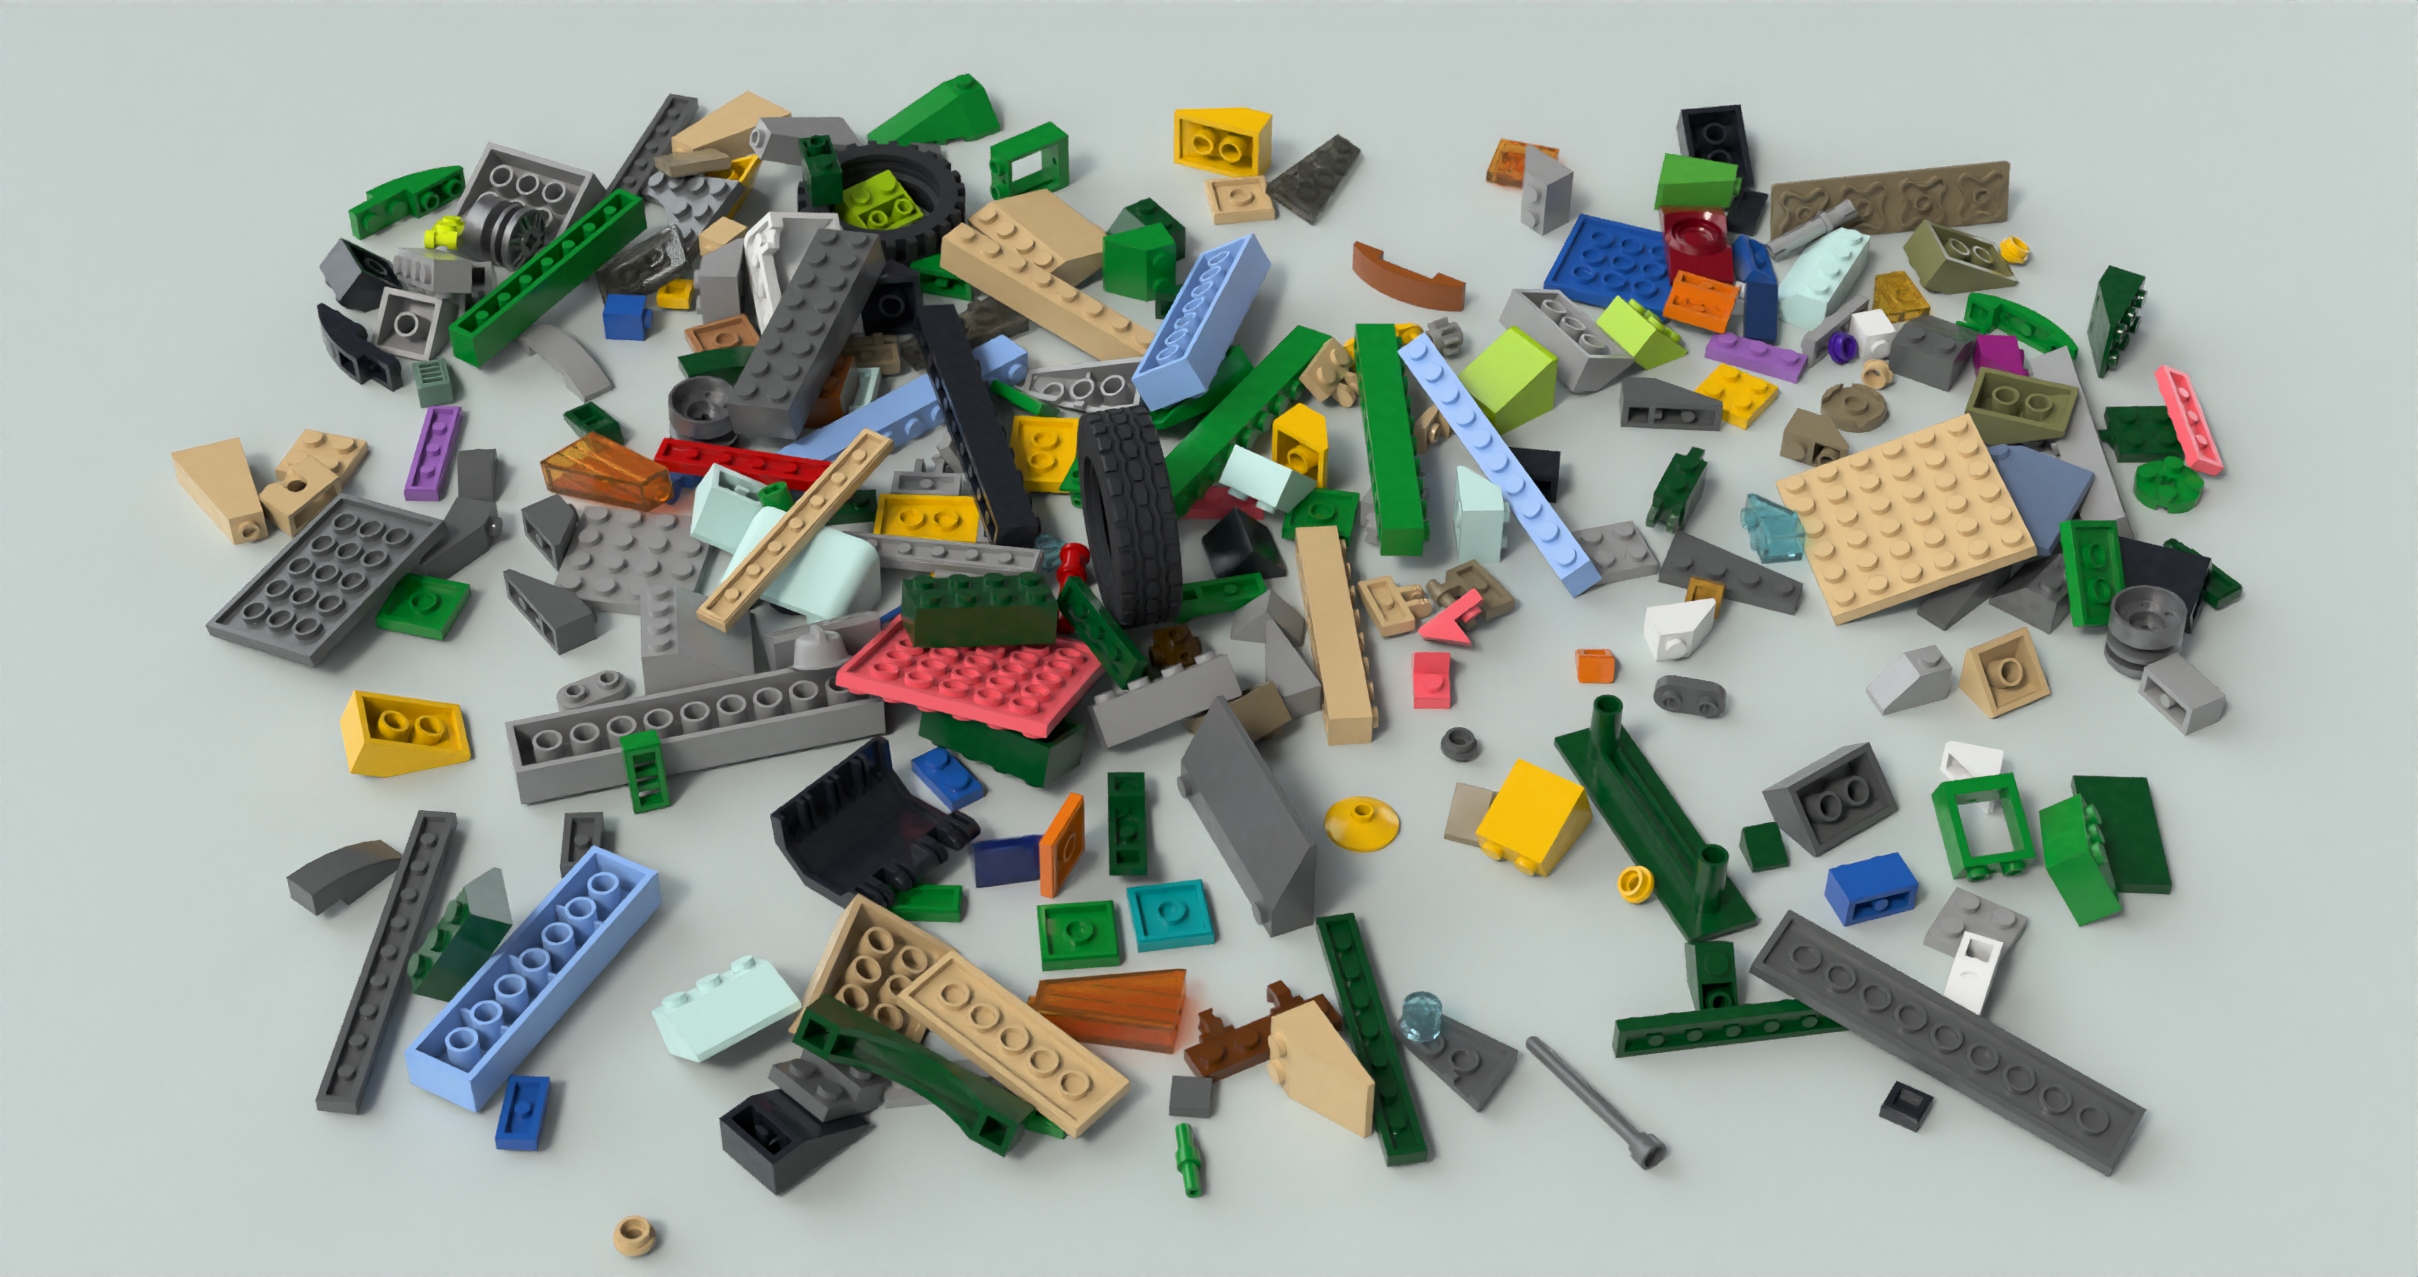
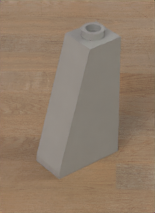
[749,117,864,166]

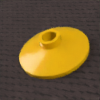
[1324,796,1399,853]

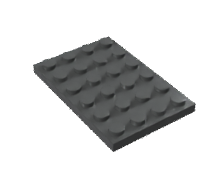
[205,492,448,667]

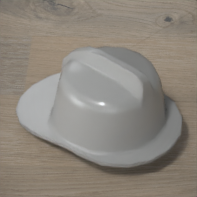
[788,625,852,671]

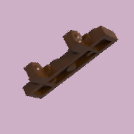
[1184,980,1342,1083]

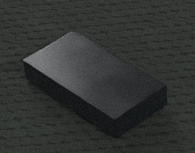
[1726,188,1769,237]

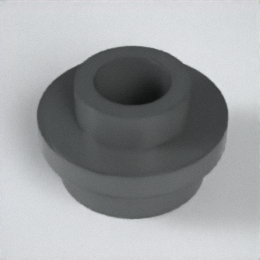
[1441,727,1477,761]

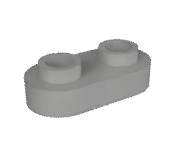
[556,670,628,712]

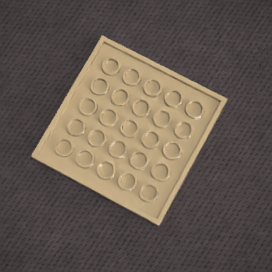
[1775,413,2038,626]

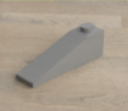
[1023,356,1149,412]

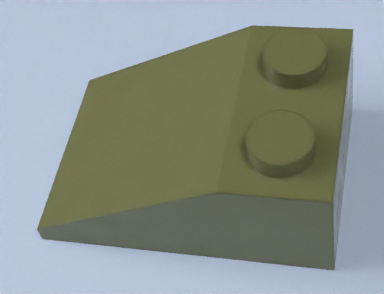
[1903,219,2018,295]
[1965,366,2079,446]

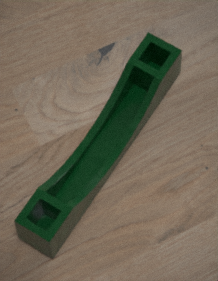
[792,993,1036,1157]

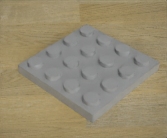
[554,506,714,616]

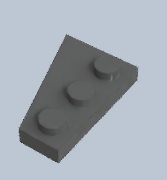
[1393,1001,1518,1112]

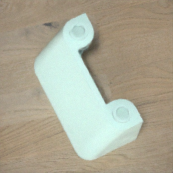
[717,506,882,624]

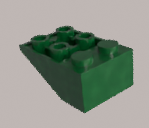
[2087,265,2148,379]

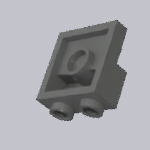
[768,1049,887,1122]

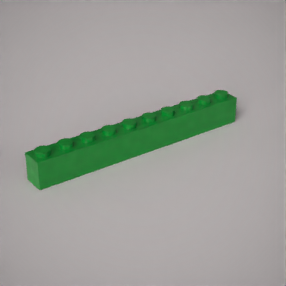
[1353,323,1430,556]
[1165,325,1332,521]

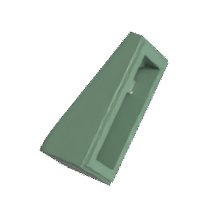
[412,358,454,408]

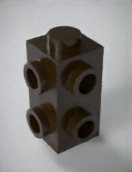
[1148,624,1203,677]

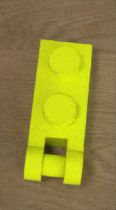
[424,216,466,250]

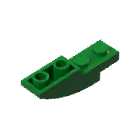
[348,165,466,241]

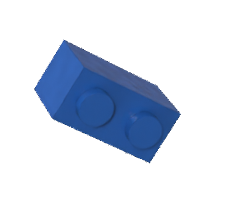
[1824,852,1919,927]

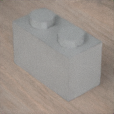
[2138,652,2226,736]

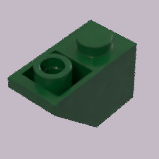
[798,135,843,207]
[1684,940,1738,1011]

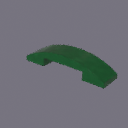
[1108,772,1147,876]

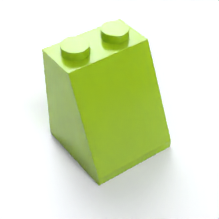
[1457,325,1558,436]

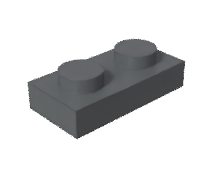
[560,812,604,878]

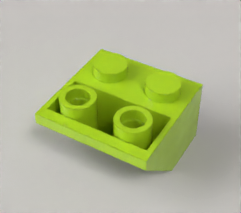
[833,170,924,230]
[1595,295,1688,370]

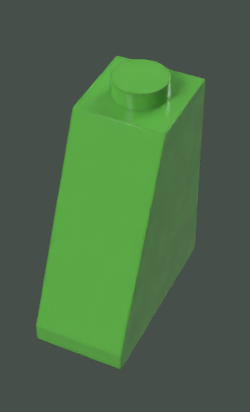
[1654,153,1742,210]

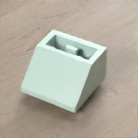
[690,463,768,555]

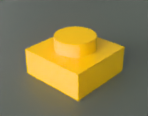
[656,278,695,309]

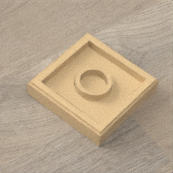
[1204,175,1275,225]

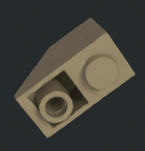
[1780,408,1850,467]

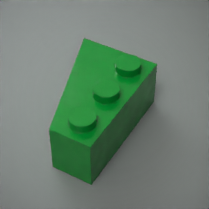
[2039,794,2122,927]

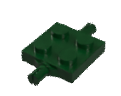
[2098,406,2185,463]

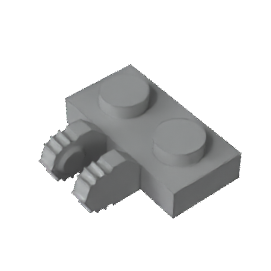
[891,459,962,496]

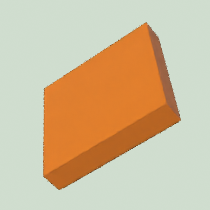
[1039,792,1085,899]

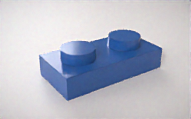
[911,747,983,812]
[495,1075,552,1151]

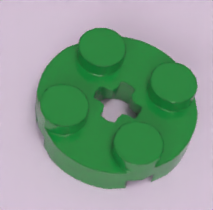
[2133,456,2204,514]

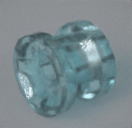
[1401,991,1442,1042]

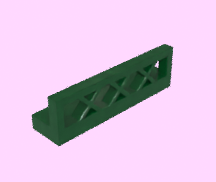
[1056,576,1156,690]

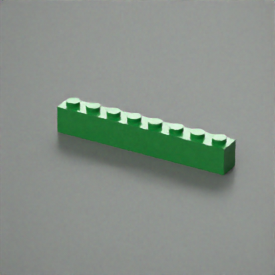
[448,188,647,368]

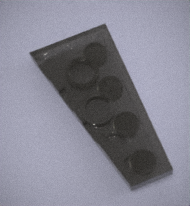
[900,296,1029,372]

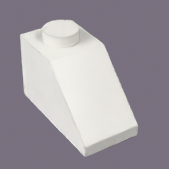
[1643,598,1716,662]

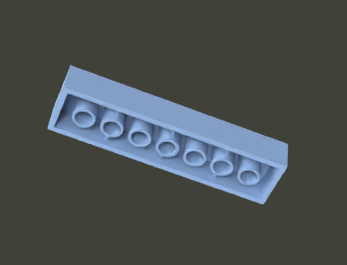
[1131,233,1271,412]
[404,845,662,1113]

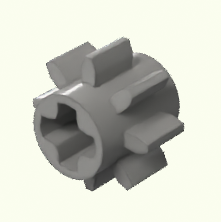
[1425,317,1463,358]

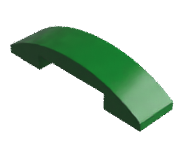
[1964,292,2078,364]

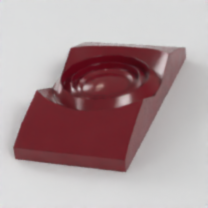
[1658,206,1734,286]

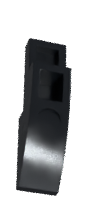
[317,303,403,392]

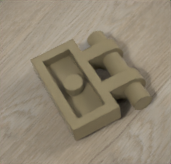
[840,332,901,376]
[1426,559,1515,631]

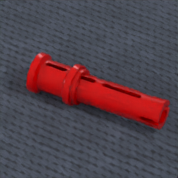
[1056,542,1091,635]

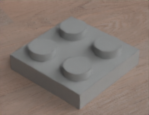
[1570,520,1658,587]
[1924,887,2028,974]

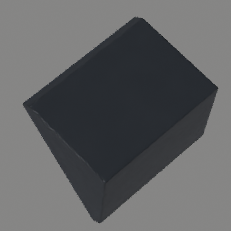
[861,259,925,336]
[1201,507,1286,580]

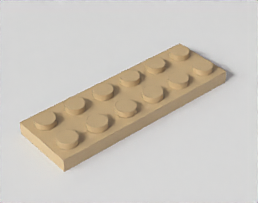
[897,949,1130,1140]

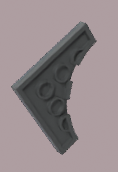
[641,171,746,280]

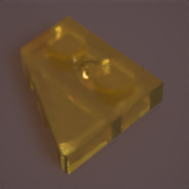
[1872,270,1931,324]

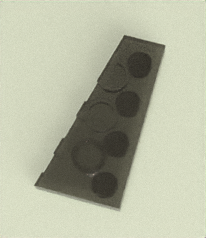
[1265,134,1361,226]

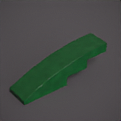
[678,346,756,385]

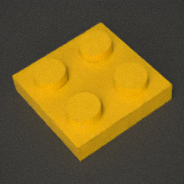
[1694,363,1779,430]

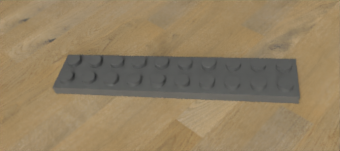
[1749,909,2147,1176]

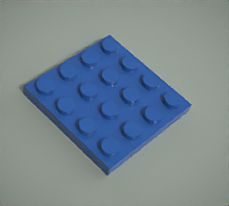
[1543,213,1672,322]

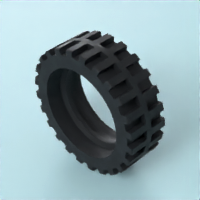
[797,140,966,268]

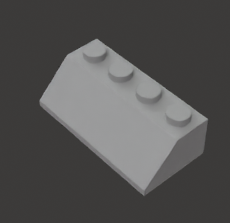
[1498,289,1635,393]

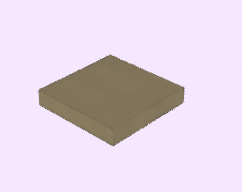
[654,148,731,178]

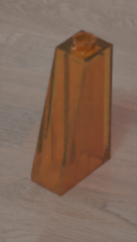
[540,431,675,512]
[1027,968,1187,1055]

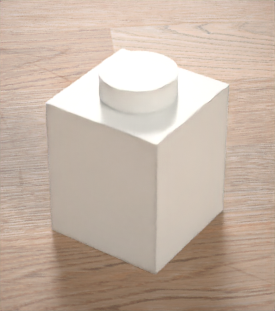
[1848,309,1897,362]

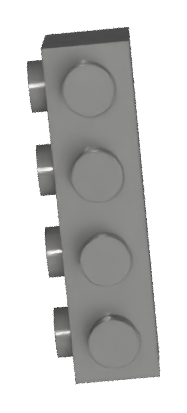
[393,248,472,299]
[1086,650,1242,748]

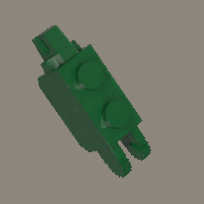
[1645,446,1708,534]

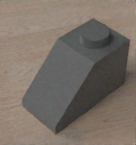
[521,494,579,572]

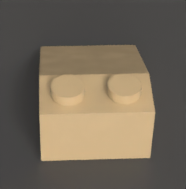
[1267,1000,1375,1138]

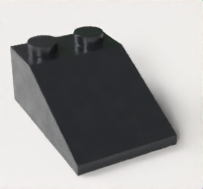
[1676,104,1755,188]

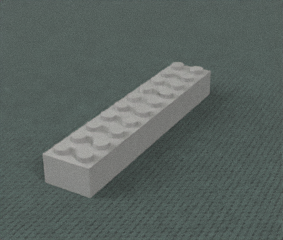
[505,655,886,804]

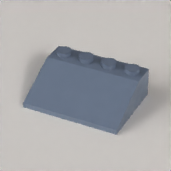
[1988,444,2095,556]

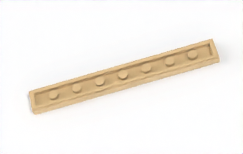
[696,427,894,633]

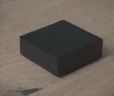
[1879,1081,1934,1132]

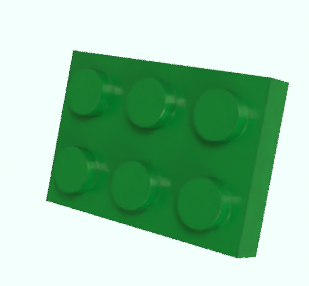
[2059,520,2125,627]

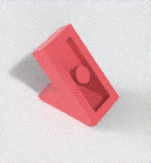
[1417,588,1484,647]
[1411,652,1451,709]

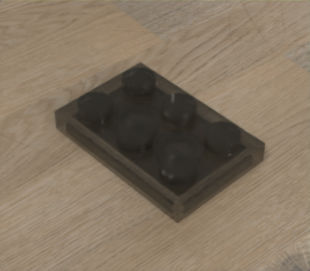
[595,223,693,307]

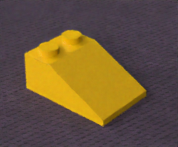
[1174,107,1273,178]
[340,690,471,778]

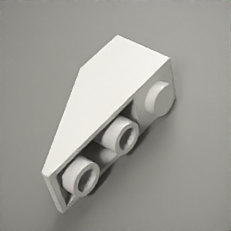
[1943,931,2003,1016]

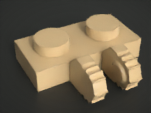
[1299,337,1359,408]
[1357,575,1434,637]

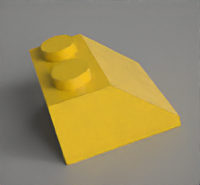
[1272,403,1329,489]

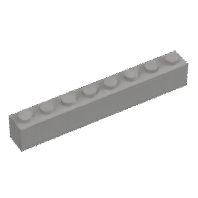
[2029,345,2135,539]

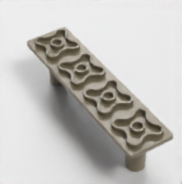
[1770,160,2010,241]

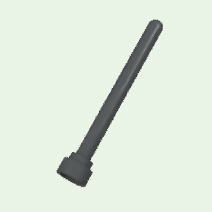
[1525,1036,1666,1170]

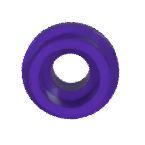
[1828,331,1857,364]

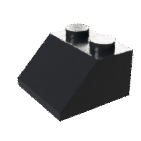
[319,238,410,313]

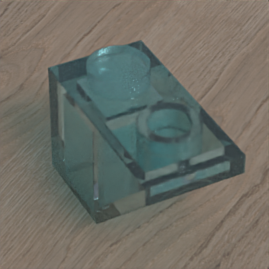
[1740,493,1806,564]

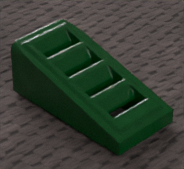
[563,401,624,456]

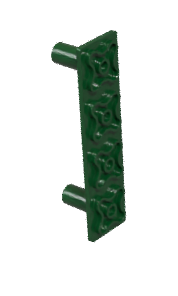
[1554,695,1757,943]

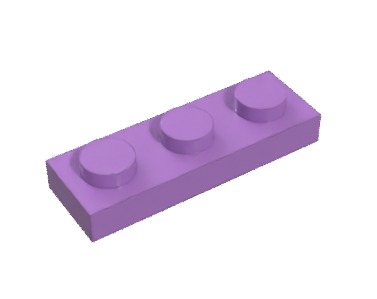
[1704,332,1808,384]

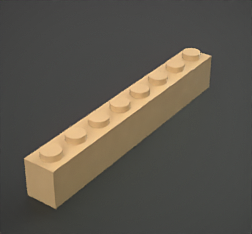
[940,222,1156,361]
[1295,525,1378,746]

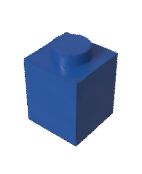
[602,294,654,341]

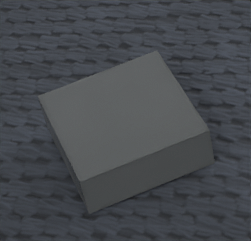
[1169,1075,1213,1118]

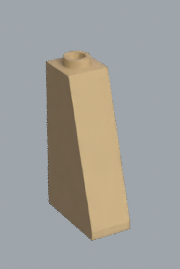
[671,91,791,160]
[171,437,269,545]

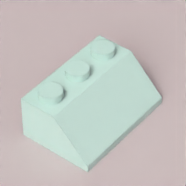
[651,955,802,1063]

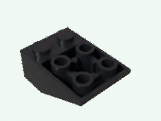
[719,1088,870,1196]

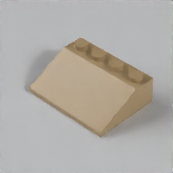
[967,188,1107,287]
[788,894,958,1044]

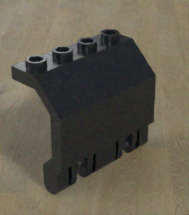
[770,735,981,909]

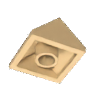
[1958,627,2050,718]

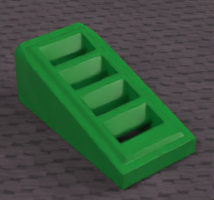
[619,730,671,814]

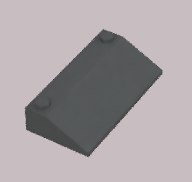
[1177,695,1317,938]

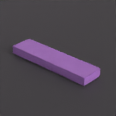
[404,406,463,502]

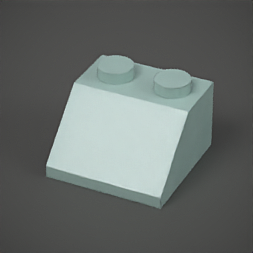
[1219,444,1318,514]
[1453,466,1510,563]

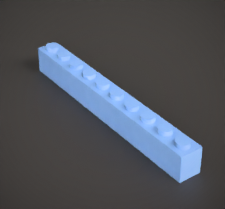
[1397,332,1602,598]
[774,334,1028,502]

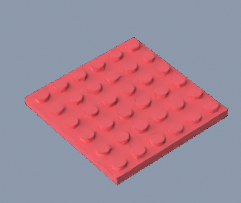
[835,613,1106,739]

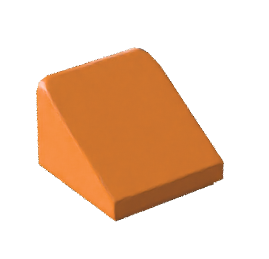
[1575,649,1615,683]

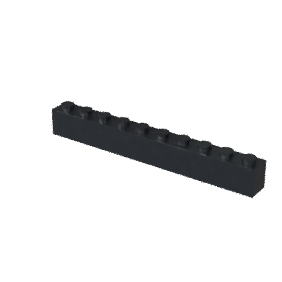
[912,304,1041,549]

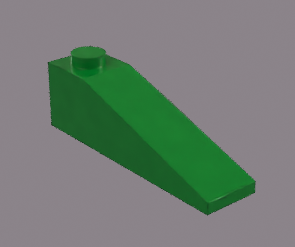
[867,73,1001,147]
[1149,345,1254,429]

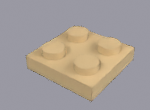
[275,429,369,489]

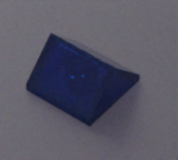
[967,833,1045,889]

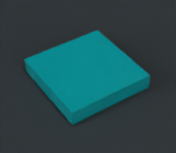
[1126,879,1214,953]

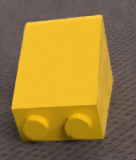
[1475,758,1593,877]

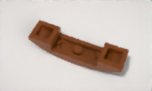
[1352,241,1466,312]

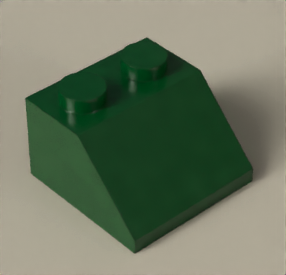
[1106,197,1185,262]

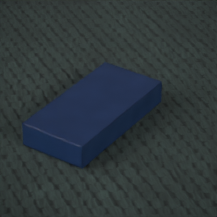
[1743,281,1778,346]

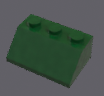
[407,867,513,1002]

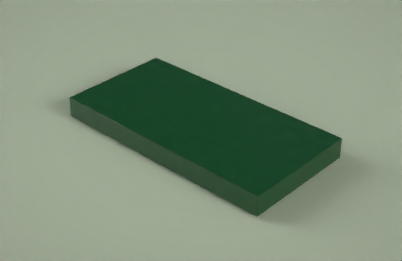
[2071,775,2172,894]

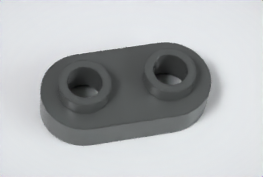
[1653,675,1727,717]

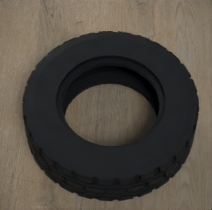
[1077,405,1183,630]

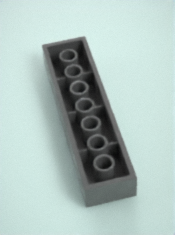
[726,228,886,440]

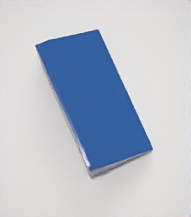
[1731,234,1777,285]

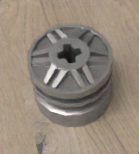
[463,194,546,272]
[668,376,740,448]
[2104,585,2187,678]

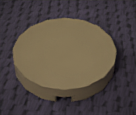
[1820,383,1887,433]

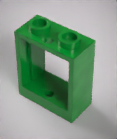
[989,121,1069,200]
[1931,772,2036,882]

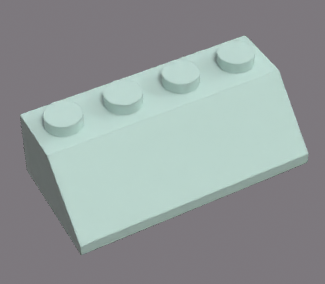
[1777,227,1871,331]

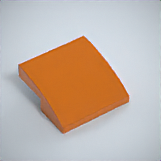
[1662,270,1740,334]

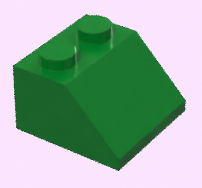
[1102,223,1176,302]

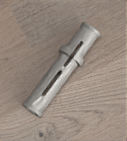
[1766,199,1857,261]

